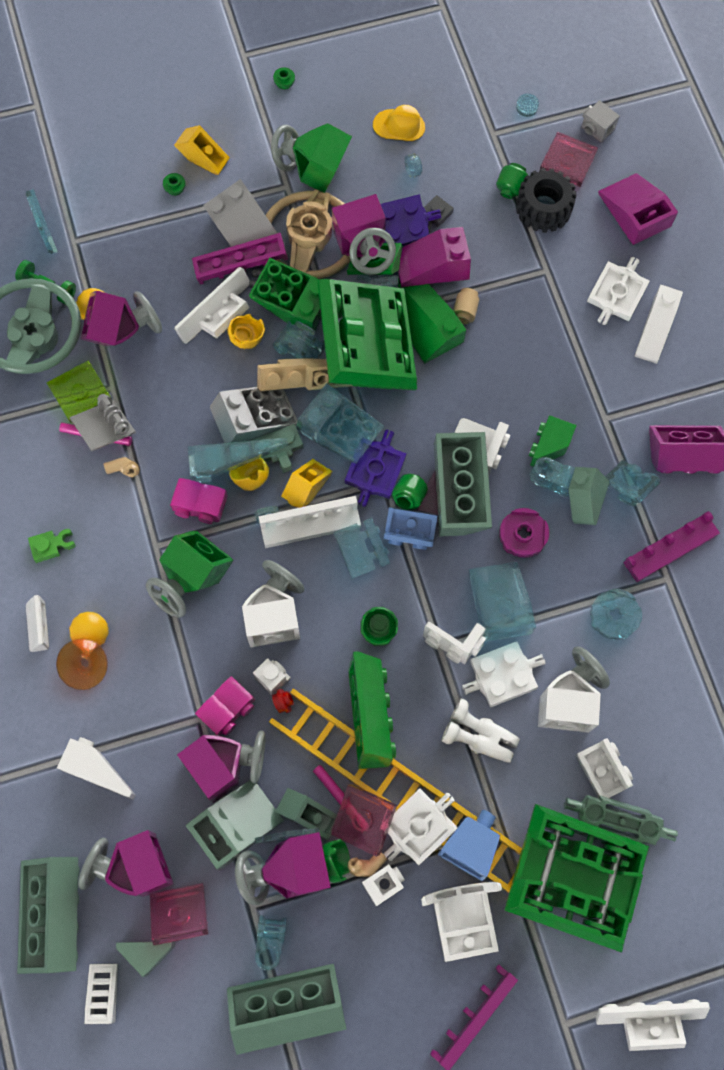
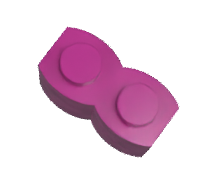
[170,478,228,524]
[195,676,255,736]

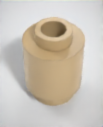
[453,288,479,325]

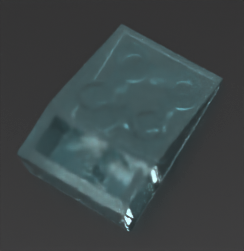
[296,383,385,464]

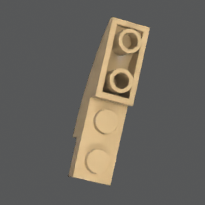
[257,359,352,391]

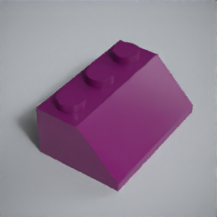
[649,425,724,474]

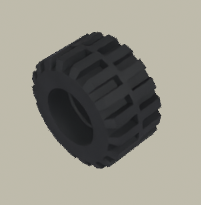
[516,168,577,233]

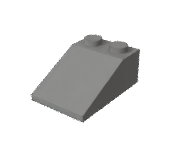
[203,179,277,247]

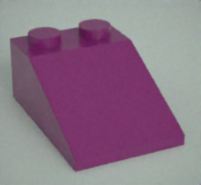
[398,227,471,287]

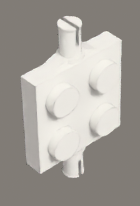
[587,257,650,325]
[462,641,545,708]
[382,788,457,865]

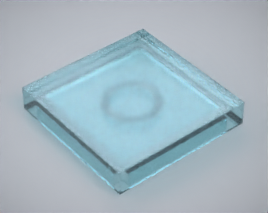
[25,189,58,254]

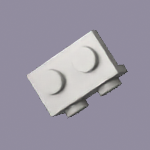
[575,738,633,798]

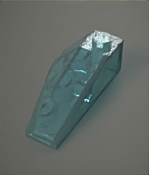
[188,438,288,482]

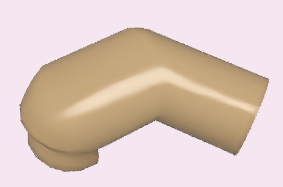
[103,457,140,477]
[348,850,388,877]

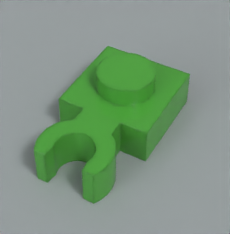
[28,529,76,563]

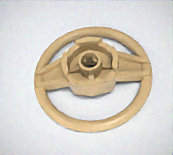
[266,190,351,279]

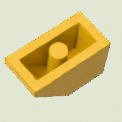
[174,125,230,175]
[281,459,333,508]

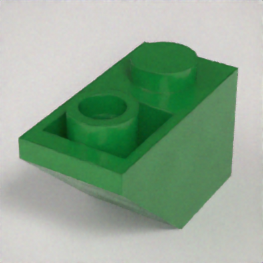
[528,415,577,467]

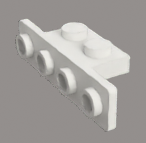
[175,267,249,344]
[596,1000,710,1051]

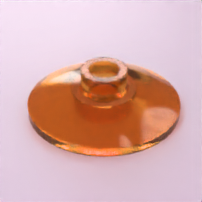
[56,639,108,690]

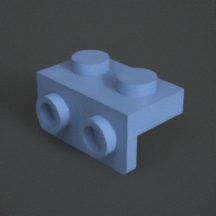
[384,506,438,550]

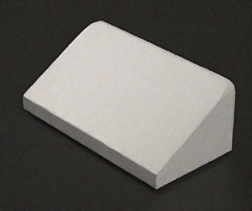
[26,595,49,652]

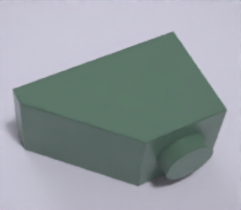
[569,467,610,525]
[275,788,340,841]

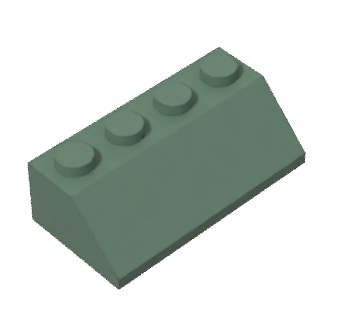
[434,432,492,537]
[17,857,80,974]
[227,964,346,1055]

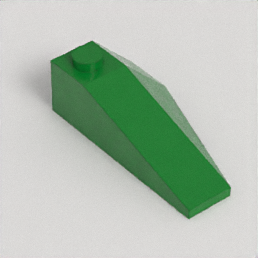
[396,278,466,364]

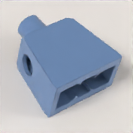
[437,810,500,881]

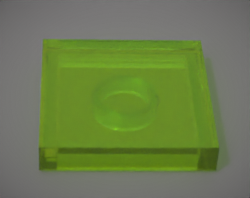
[46,360,112,423]

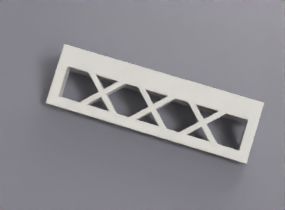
[258,496,361,548]

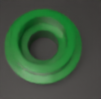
[273,67,295,90]
[163,173,186,196]

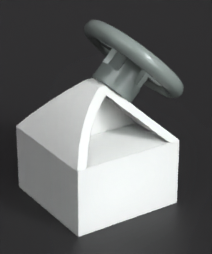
[242,560,305,648]
[538,646,610,733]

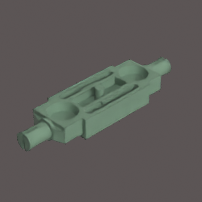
[564,795,678,845]

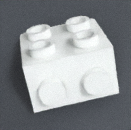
[455,418,510,477]
[423,622,486,665]

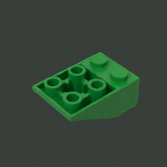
[249,258,322,336]

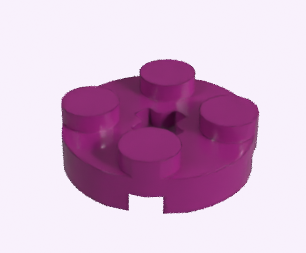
[499,508,549,558]

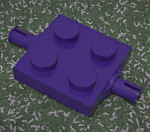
[380,194,442,247]
[344,430,407,507]

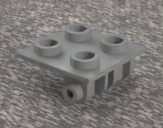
[70,394,136,451]

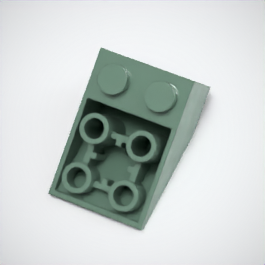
[185,780,284,871]

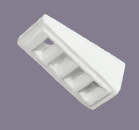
[84,964,118,1024]

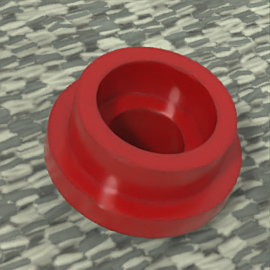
[272,688,294,714]

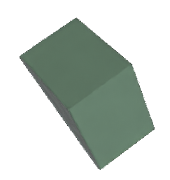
[116,941,175,977]

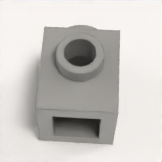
[581,100,620,143]

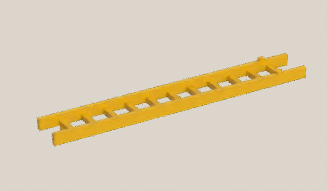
[269,689,522,893]

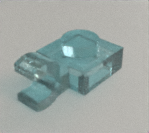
[357,275,399,288]

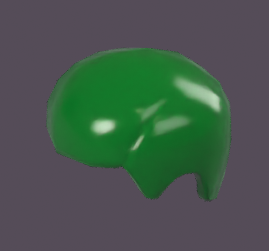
[360,606,398,646]
[322,839,350,883]

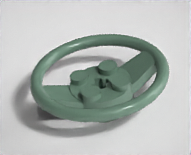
[0,278,81,374]

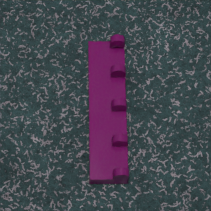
[192,233,288,285]
[623,511,720,583]
[430,964,518,1070]

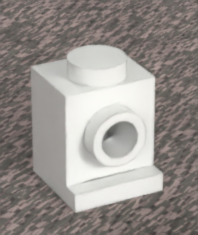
[253,658,291,695]
[362,865,405,906]

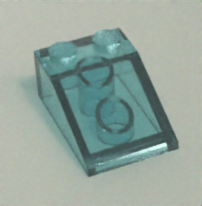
[469,562,536,641]

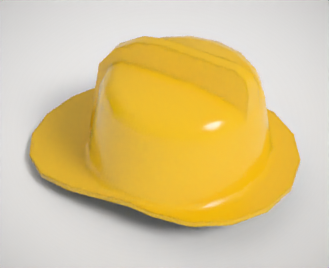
[373,105,425,141]

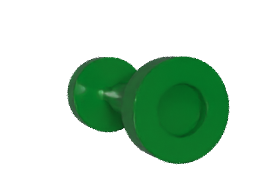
[15,260,76,305]

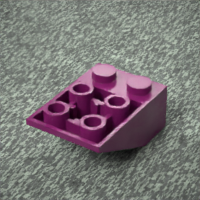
[598,173,678,245]

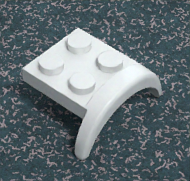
[421,882,502,962]

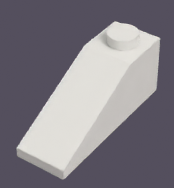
[635,285,683,364]
[57,737,136,800]

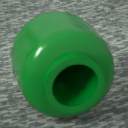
[496,163,528,199]
[392,473,428,510]

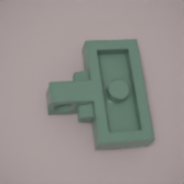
[250,424,303,474]

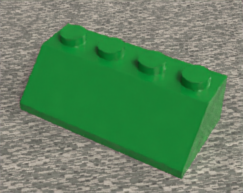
[348,651,396,769]

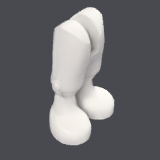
[441,698,520,763]

